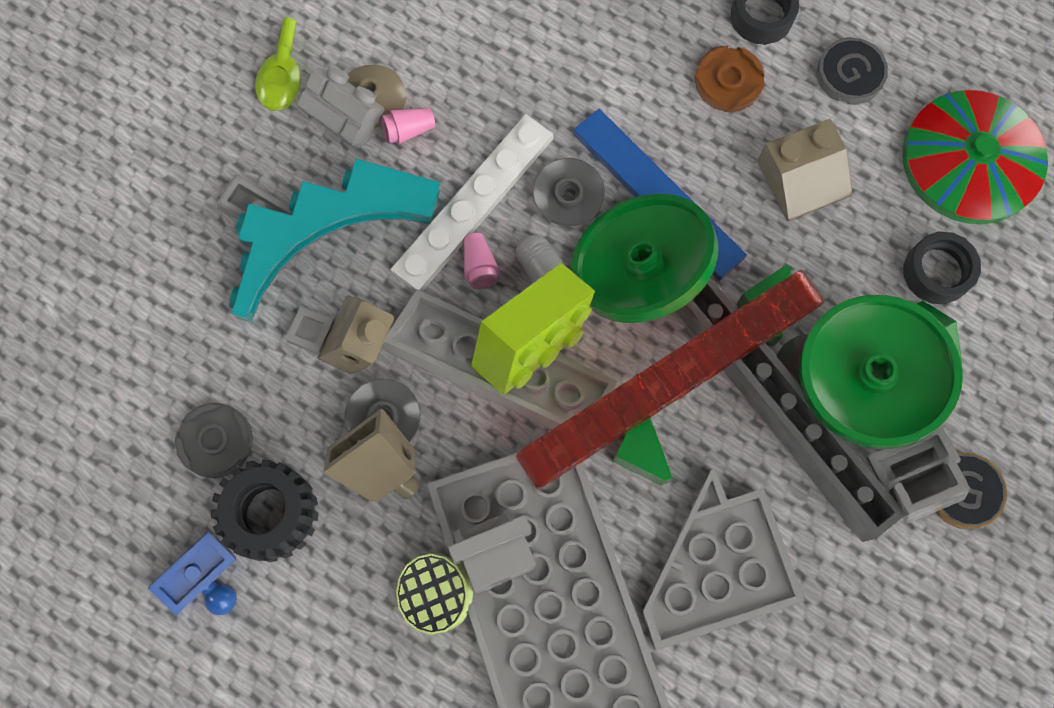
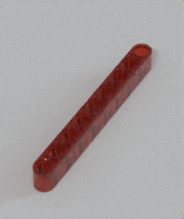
[515,269,826,490]

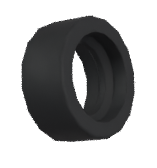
[730,0,799,45]
[903,231,981,305]

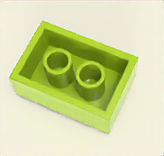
[471,263,595,396]

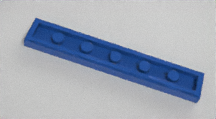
[573,108,747,282]

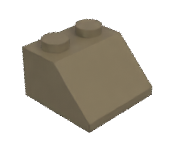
[757,118,852,222]

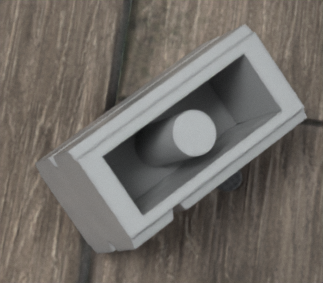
[297,67,385,146]

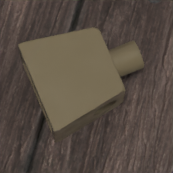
[317,295,394,374]
[324,409,420,501]

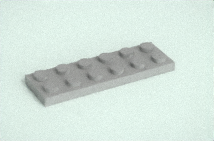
[382,289,617,445]

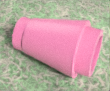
[381,108,435,145]
[463,233,500,289]

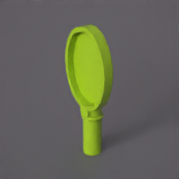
[255,17,301,111]

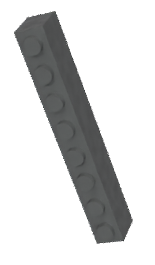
[676,277,907,542]

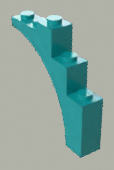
[229,159,441,322]

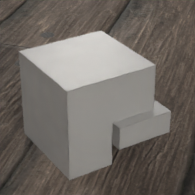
[867,425,971,524]
[448,508,536,594]

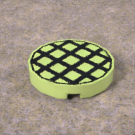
[396,553,473,635]

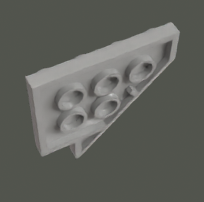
[642,469,805,650]

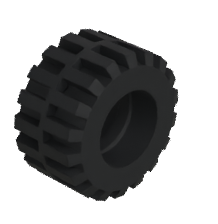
[211,459,319,562]

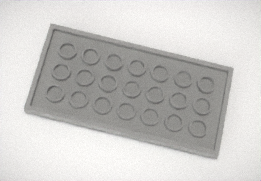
[427,436,670,708]

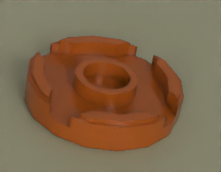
[695,46,765,112]

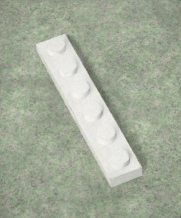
[391,114,553,292]

